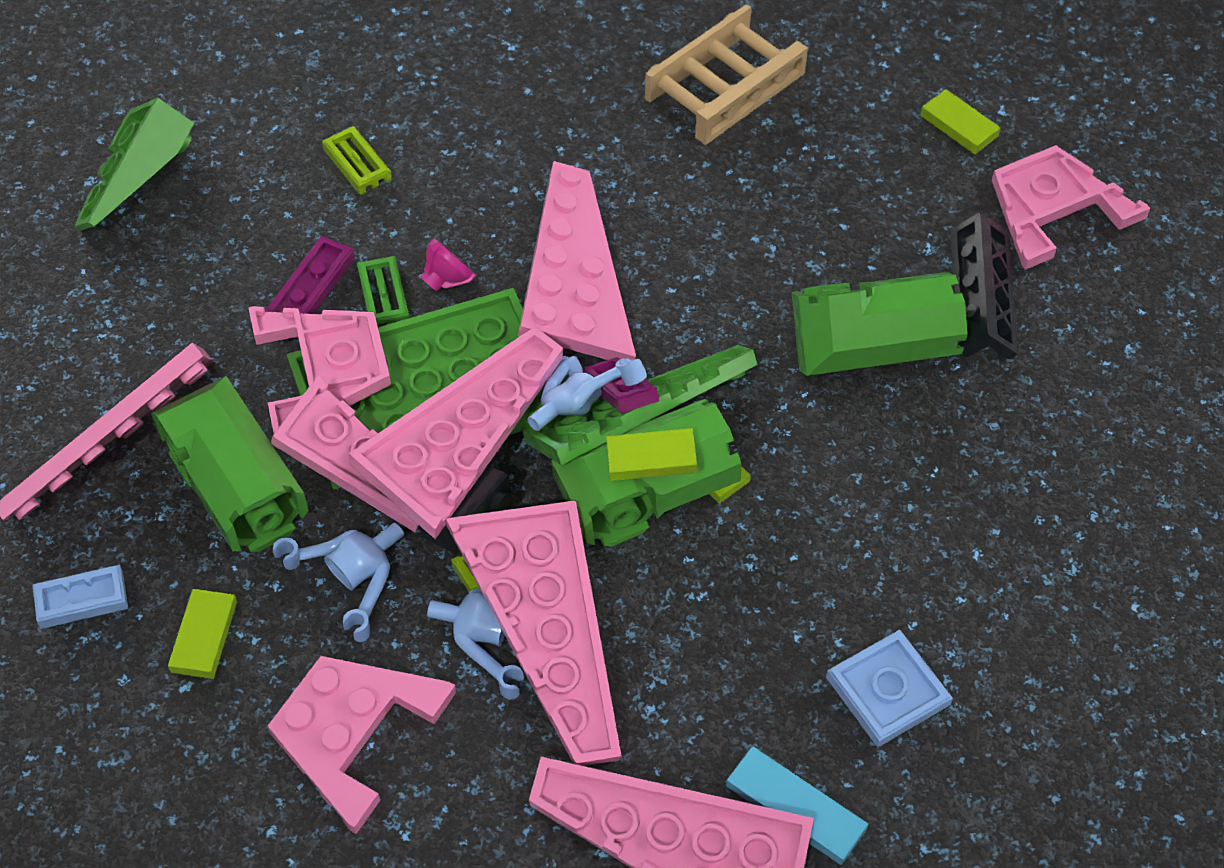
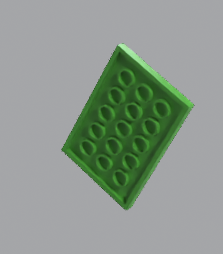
[286,288,550,489]

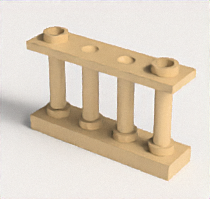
[645,4,808,145]

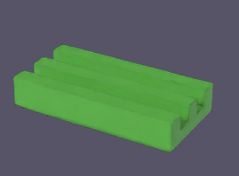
[357,256,409,327]

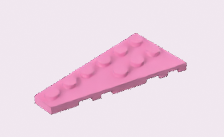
[349,326,563,539]
[0,343,214,520]
[446,501,621,766]

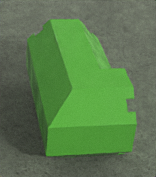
[792,272,968,376]
[151,376,309,552]
[551,399,741,547]

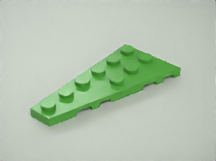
[521,345,758,465]

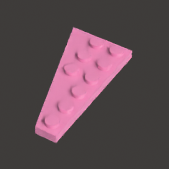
[518,161,636,360]
[529,757,814,868]

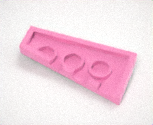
[271,376,419,532]

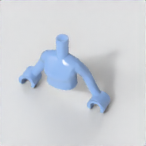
[528,356,647,431]
[273,523,404,642]
[427,588,524,700]

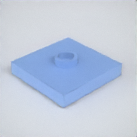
[826,630,953,748]

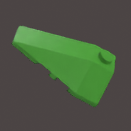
[74,97,194,231]

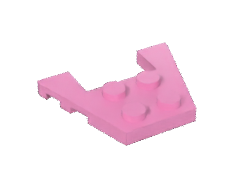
[992,145,1150,270]
[249,306,391,434]
[268,656,456,834]

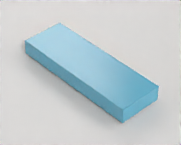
[726,746,868,866]

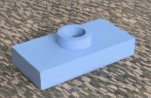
[33,565,128,629]

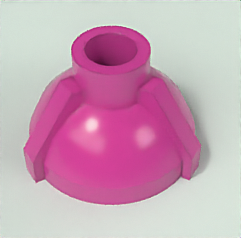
[420,238,477,292]

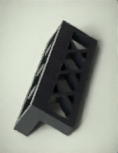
[950,212,1018,359]

